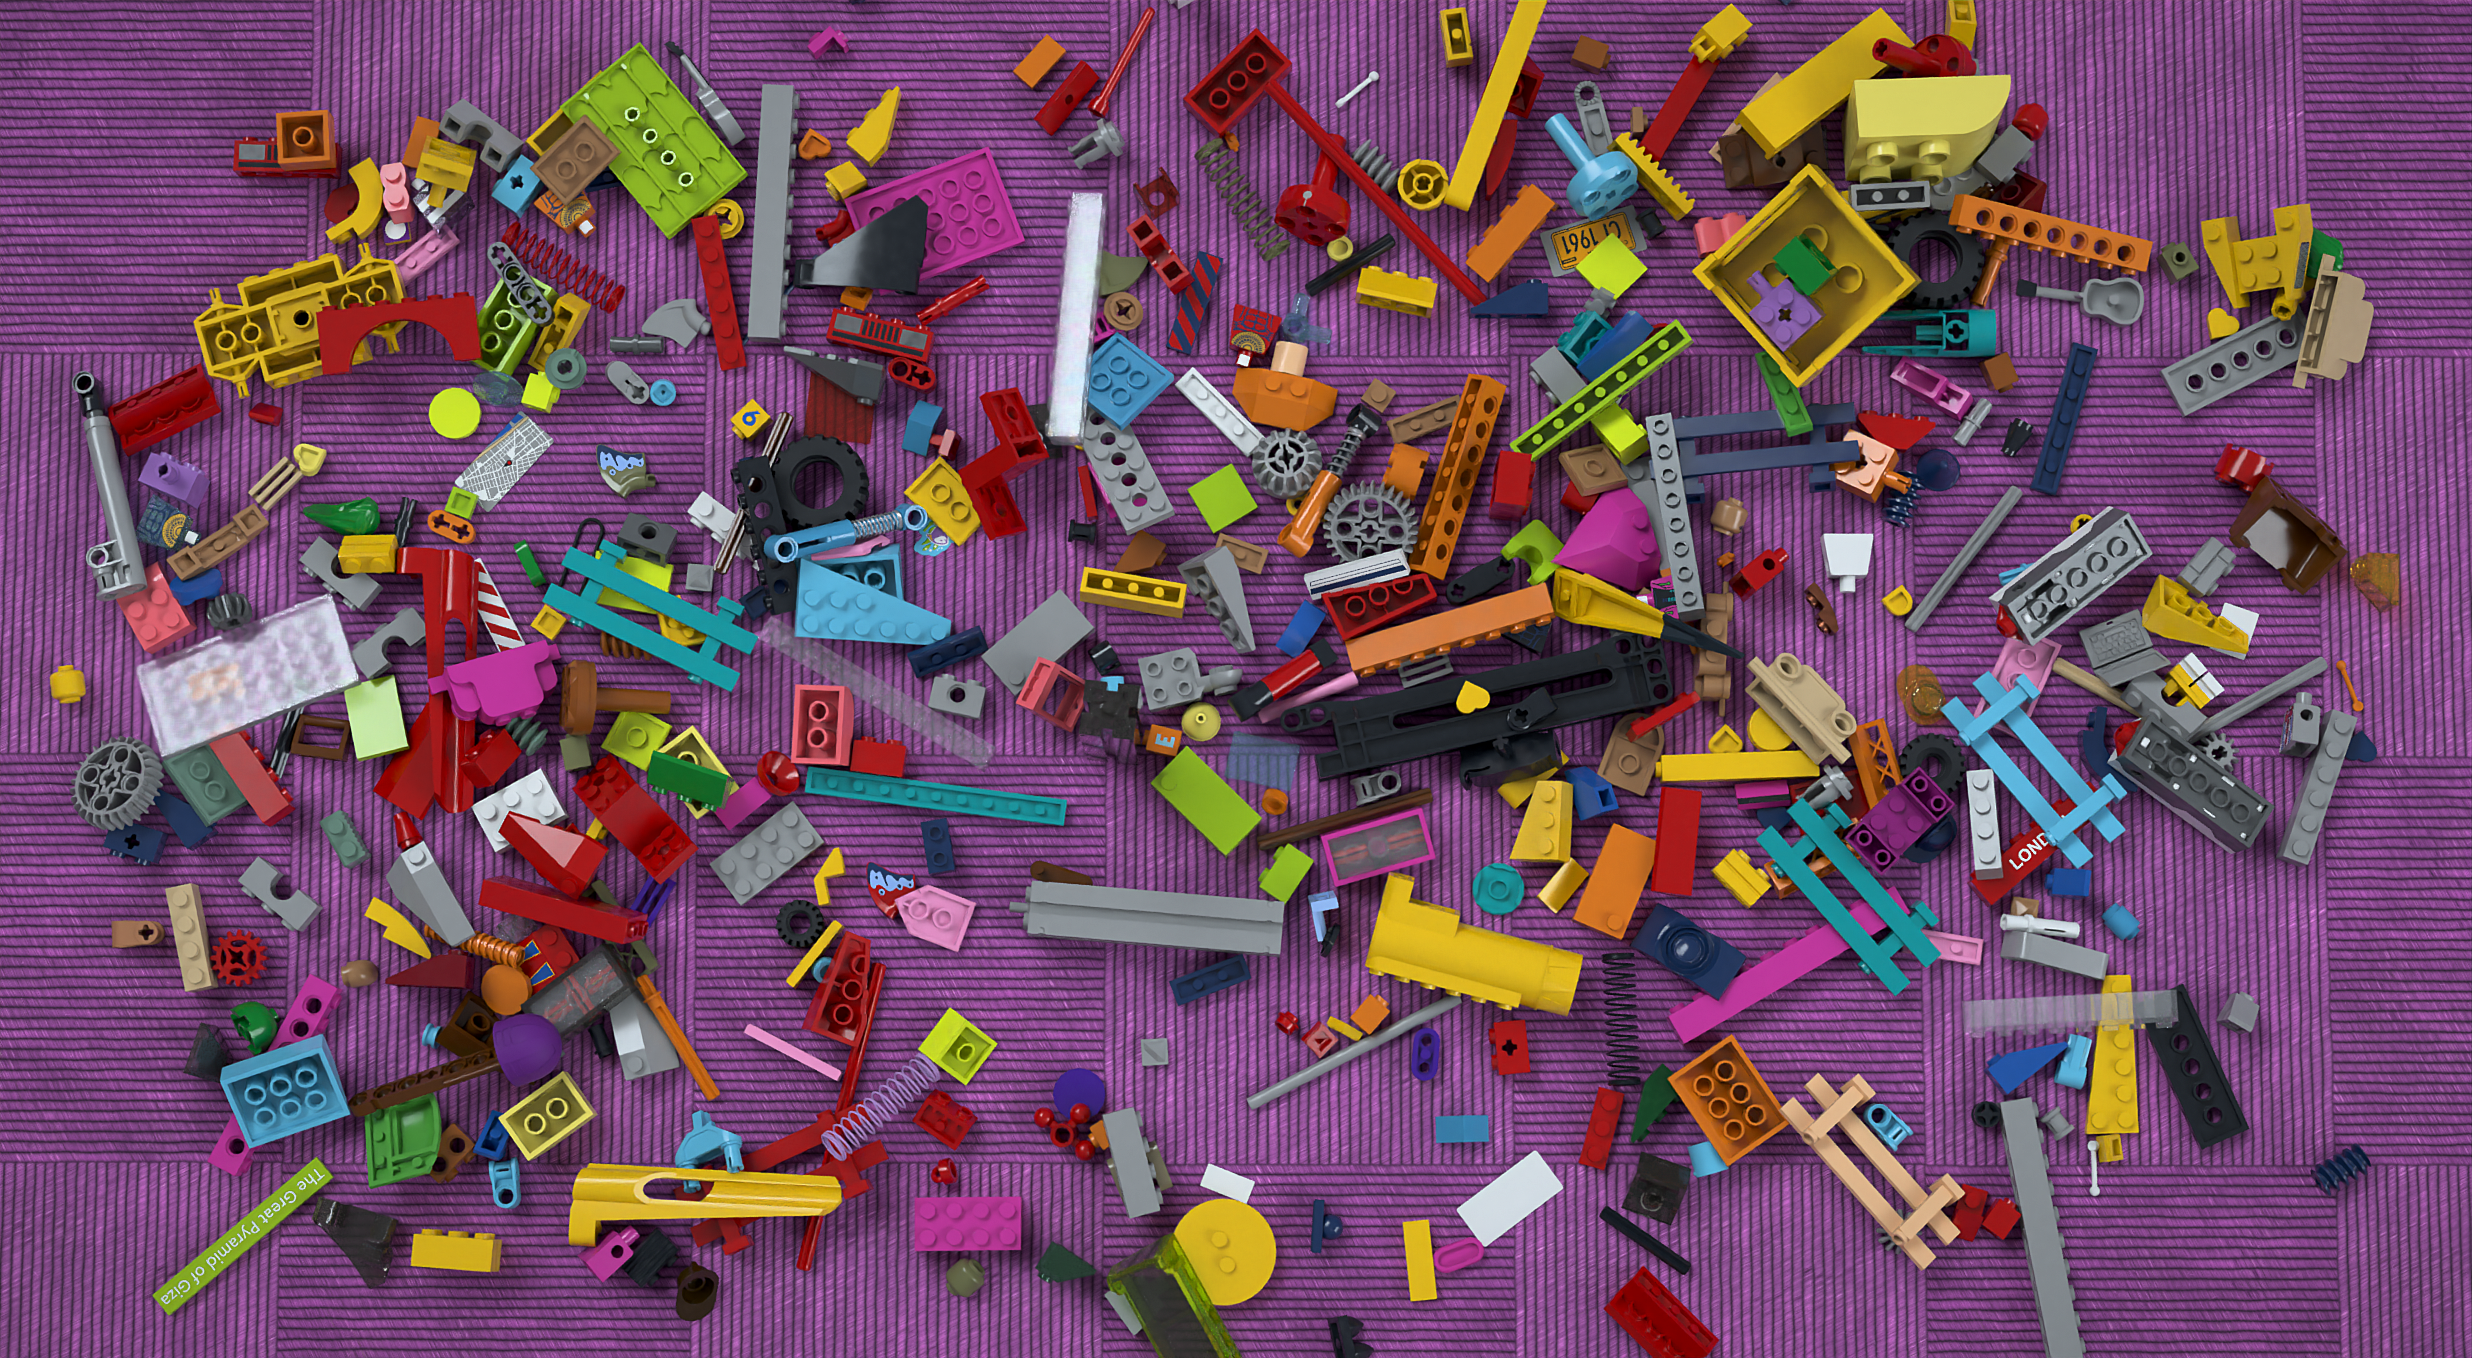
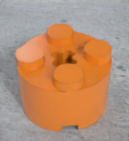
[1381,443,1430,502]

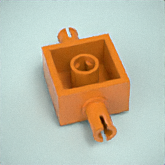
[1826,429,1912,504]

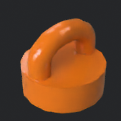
[1261,788,1288,815]

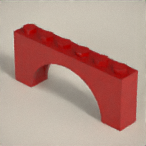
[316,292,483,376]

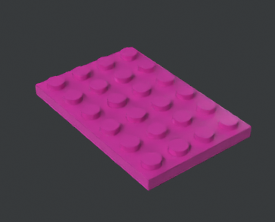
[844,147,1025,296]

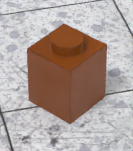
[1570,35,1611,75]
[1978,352,2019,393]

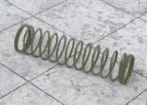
[1194,138,1291,261]

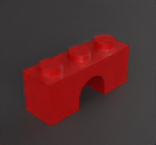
[1125,213,1195,296]

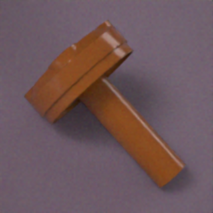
[559,659,671,736]

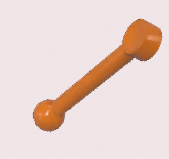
[2336,660,2364,712]

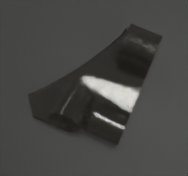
[312,1196,399,1289]

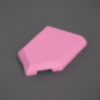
[811,534,890,561]
[894,885,976,952]

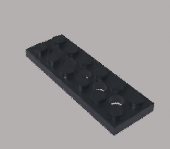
[2134,984,2250,1150]

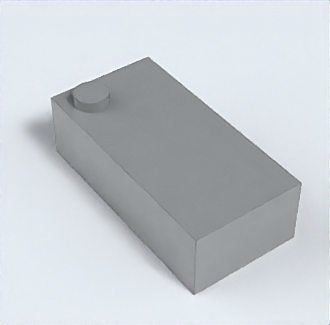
[981,589,1095,699]

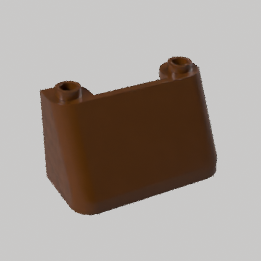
[2229,475,2348,595]

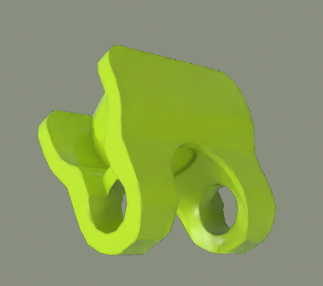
[1500,519,1564,586]

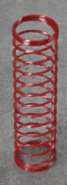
[501,221,626,314]

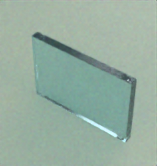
[1224,731,1300,791]

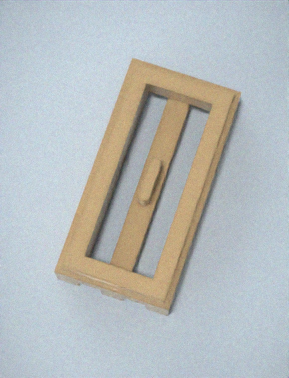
[248,456,305,512]

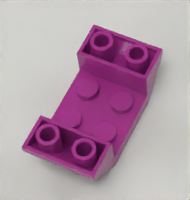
[1844,766,1956,877]

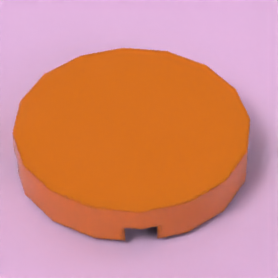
[481,963,533,1015]

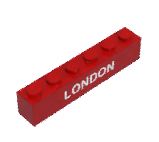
[1967,781,2110,907]

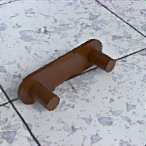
[1030,860,1093,886]

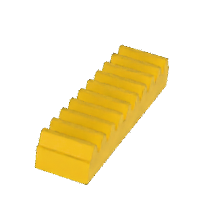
[1606,132,1695,221]

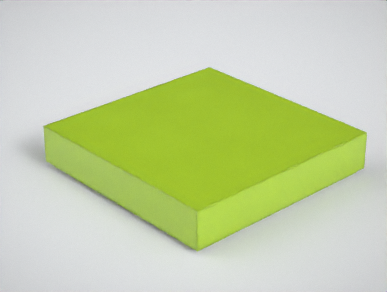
[1187,463,1258,534]

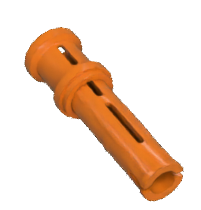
[1969,237,2010,308]

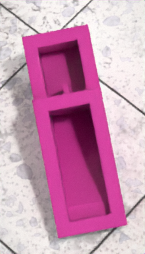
[1890,356,1974,421]

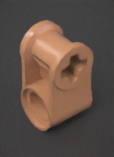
[111,920,165,948]

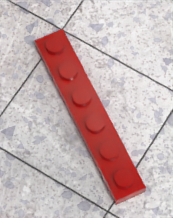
[691,214,748,372]

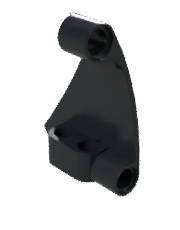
[793,195,928,296]

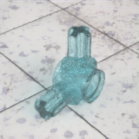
[1283,293,1332,344]

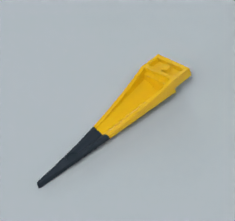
[1552,566,1745,659]

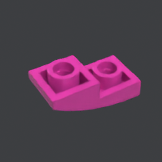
[714,775,773,830]

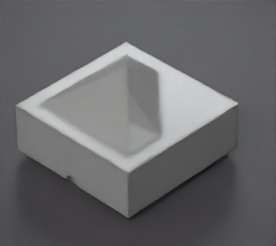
[685,563,715,593]
[1141,1038,1169,1066]

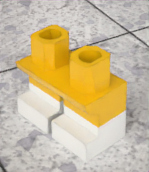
[2161,652,2224,710]

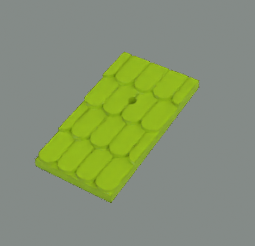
[560,42,749,240]

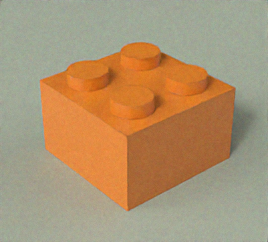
[276,110,336,171]

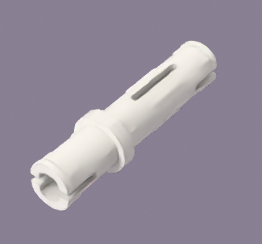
[2000,914,2080,939]

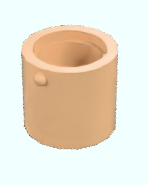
[1270,341,1308,377]

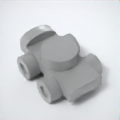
[1583,287,1617,321]

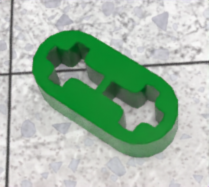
[513,539,547,588]

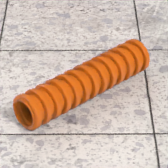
[424,924,525,969]

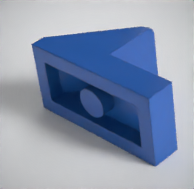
[473,1110,511,1161]

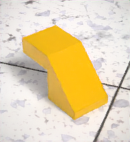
[814,847,847,907]

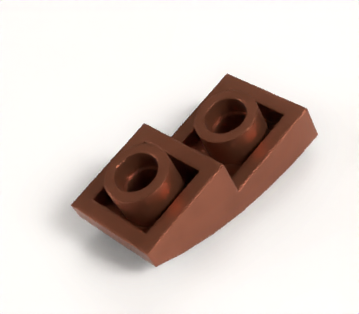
[1804,581,1839,637]

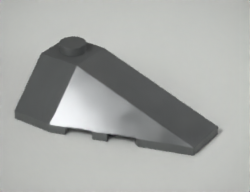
[784,346,887,407]

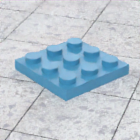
[1064,332,1174,431]

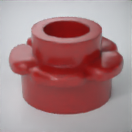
[1274,1011,1299,1035]

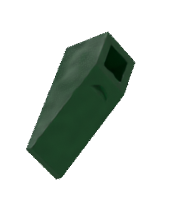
[1628,1063,1680,1144]

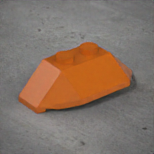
[1232,368,1338,432]

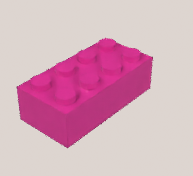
[915,1197,1022,1251]

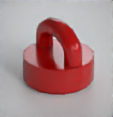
[931,1157,958,1185]

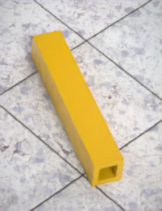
[1655,750,1819,784]

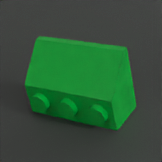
[646,750,734,812]

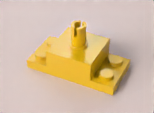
[415,135,477,208]

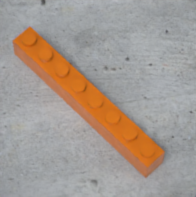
[1345,583,1556,678]

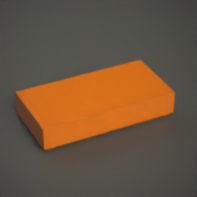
[1013,34,1066,90]
[402,116,441,170]

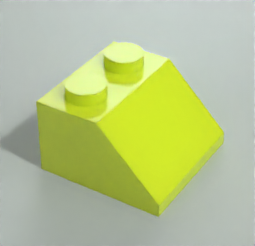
[918,1008,998,1085]

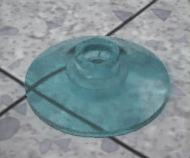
[473,371,524,408]

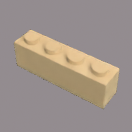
[165,883,218,993]

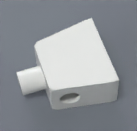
[1820,534,1873,593]

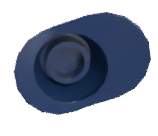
[1903,812,1957,864]

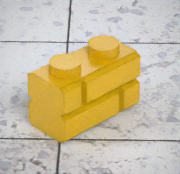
[1439,7,1473,68]
[338,535,399,574]
[1710,849,1771,909]

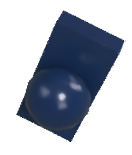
[1310,1199,1344,1253]

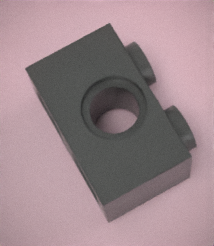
[617,512,678,568]

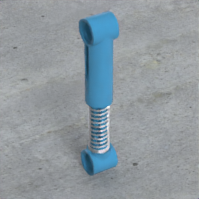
[764,503,927,563]

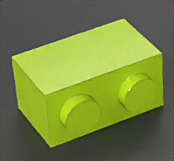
[1258,843,1314,906]

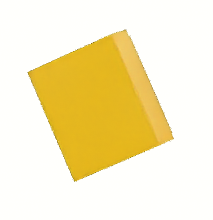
[2096,1134,2123,1163]

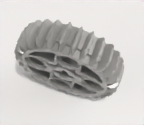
[1323,480,1419,564]
[69,736,164,831]

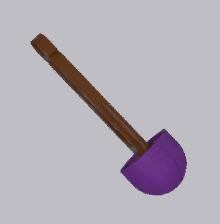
[348,1013,562,1117]

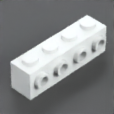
[687,491,779,571]

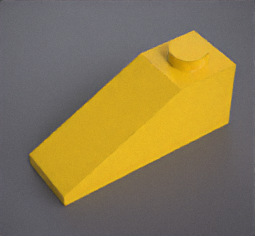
[528,292,591,372]

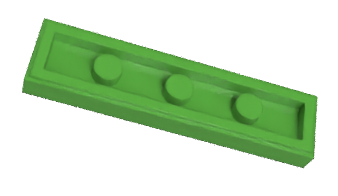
[1755,347,1813,437]

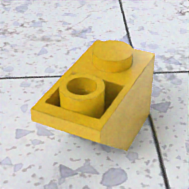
[824,161,868,205]

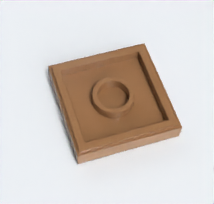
[1558,443,1628,497]

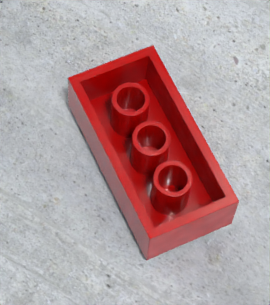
[1183,28,1292,139]
[1488,450,1536,522]

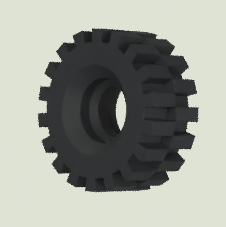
[1898,733,1966,795]

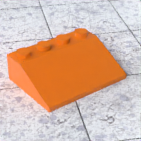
[1667,1034,1790,1167]

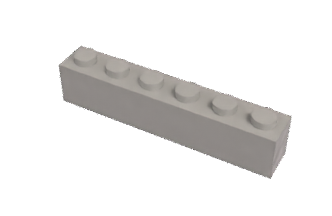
[2276,709,2358,867]

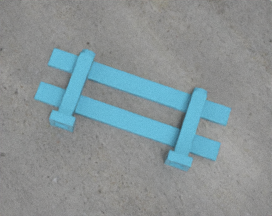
[1940,671,2127,869]

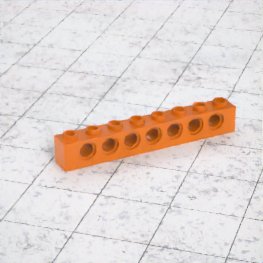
[1948,194,2153,276]
[1407,373,1507,581]

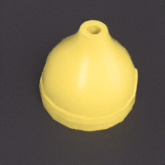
[1181,702,1221,742]

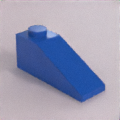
[1983,1042,2069,1095]

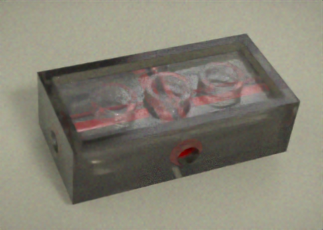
[520,943,642,1046]

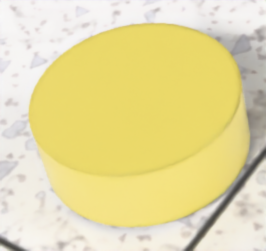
[1327,236,1353,263]

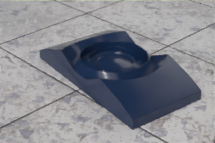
[1630,903,1747,1001]

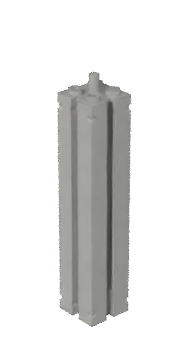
[1009,881,1284,957]

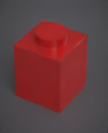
[1981,1197,2022,1240]

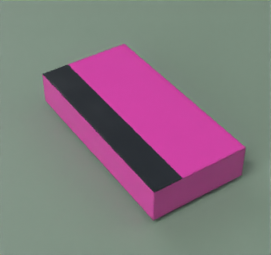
[1734,780,1790,810]

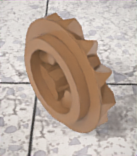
[1103,292,1143,332]

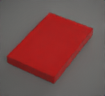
[1788,769,1870,837]

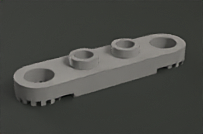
[1574,81,1613,158]

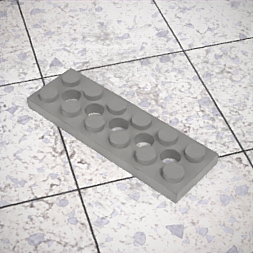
[2159,304,2307,417]
[1064,401,1175,536]

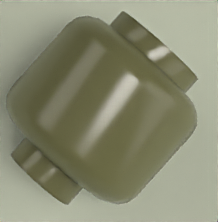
[946,1258,985,1297]

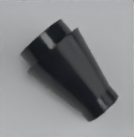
[2001,418,2034,458]

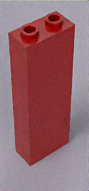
[478,875,649,944]

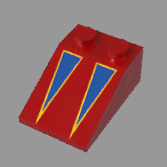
[492,924,586,1001]

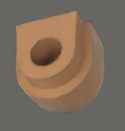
[341,960,378,988]

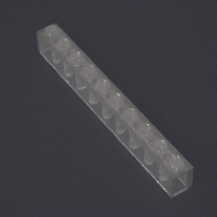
[1045,193,1108,446]
[758,615,997,772]

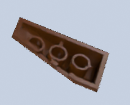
[435,991,537,1086]

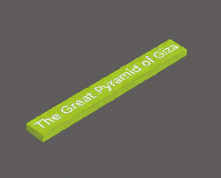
[152,1157,334,1315]

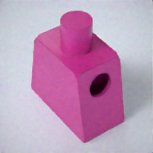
[577,1225,640,1282]

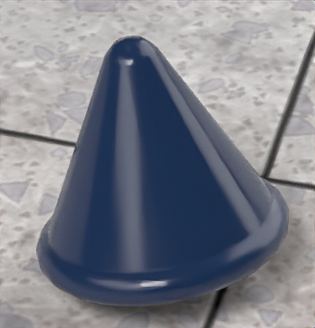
[1916,449,1960,492]

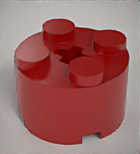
[2213,443,2275,496]

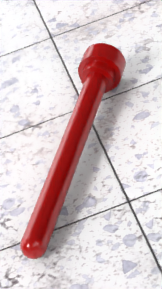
[1087,7,1155,118]

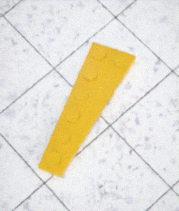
[2085,975,2139,1134]

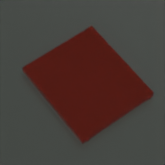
[803,372,875,445]

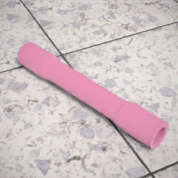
[1258,671,1359,724]

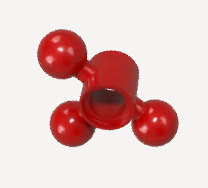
[1034,1103,1096,1161]

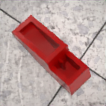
[1485,119,1518,201]

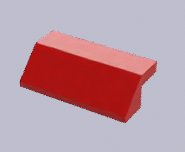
[107,363,222,457]
[373,702,477,820]
[1603,1266,1719,1358]

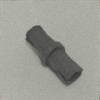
[610,334,664,355]

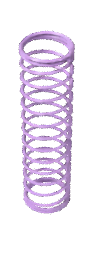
[821,1053,940,1161]

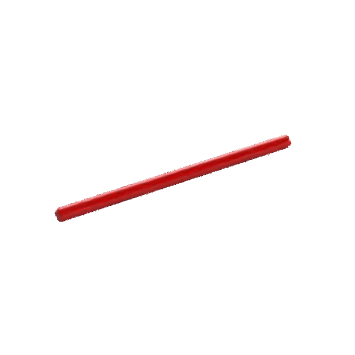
[1264,79,1487,306]
[796,962,886,1271]

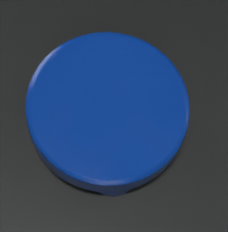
[169,568,223,606]

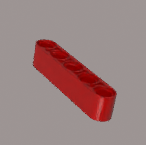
[1637,54,1721,163]

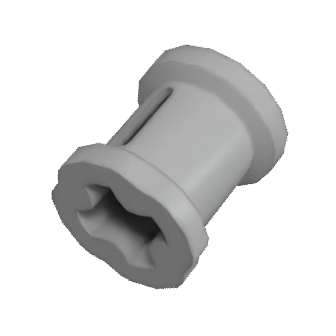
[2040,1106,2074,1141]

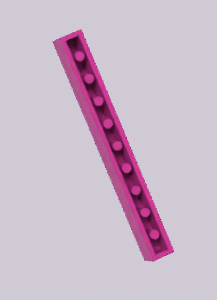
[1666,885,1910,1045]

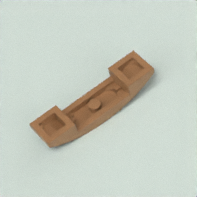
[166,503,269,581]

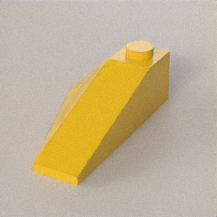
[2142,574,2249,654]

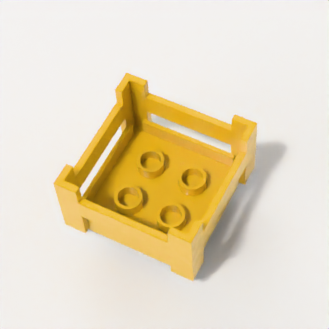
[1692,163,1922,388]

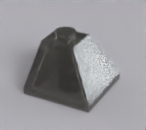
[183,1022,234,1083]

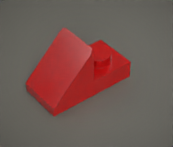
[1950,1184,1988,1242]

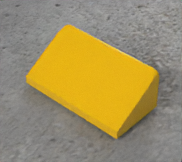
[1536,857,1589,914]

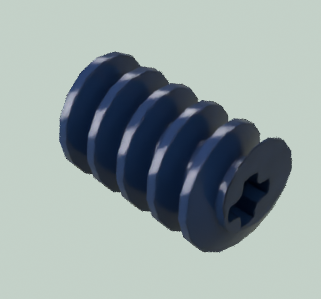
[1880,470,1926,528]
[2310,1143,2371,1197]

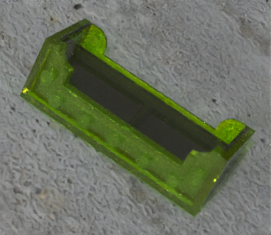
[1106,1232,1243,1358]

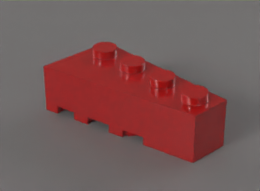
[1321,573,1437,646]

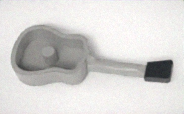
[664,41,745,146]
[2016,277,2144,327]

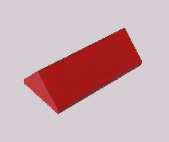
[1651,787,1702,898]

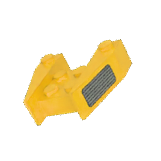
[2200,203,2313,309]

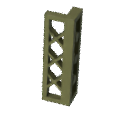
[581,879,662,984]

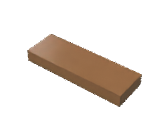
[1386,394,1460,445]

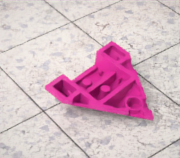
[1551,485,1661,591]

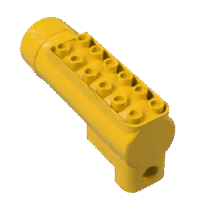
[1365,871,1583,1017]

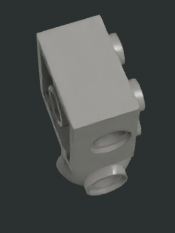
[1138,647,1243,713]

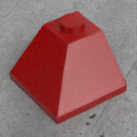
[1480,49,1545,119]

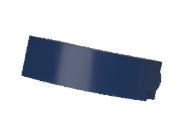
[2077,706,2138,794]

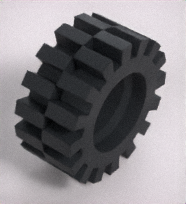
[775,899,825,948]

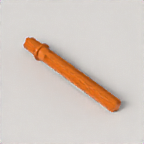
[635,974,720,1101]

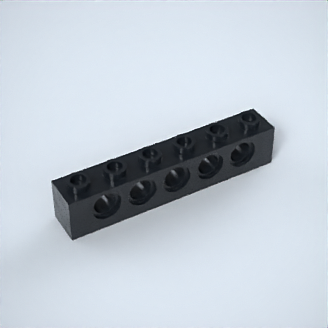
[730,455,798,615]

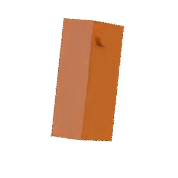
[1571,823,1656,942]

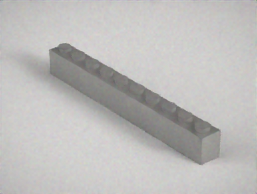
[748,84,800,343]
[1996,1097,2086,1358]

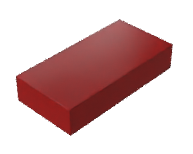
[1077,465,1098,521]

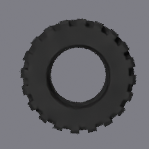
[1886,209,1984,310]
[771,434,870,531]

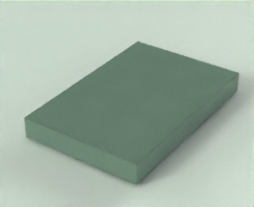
[161,738,249,827]

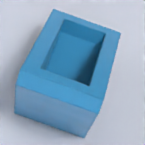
[901,400,943,457]
[1435,1115,1489,1143]

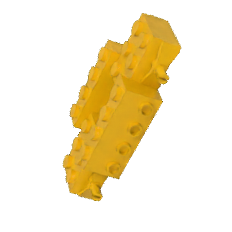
[193,243,410,399]

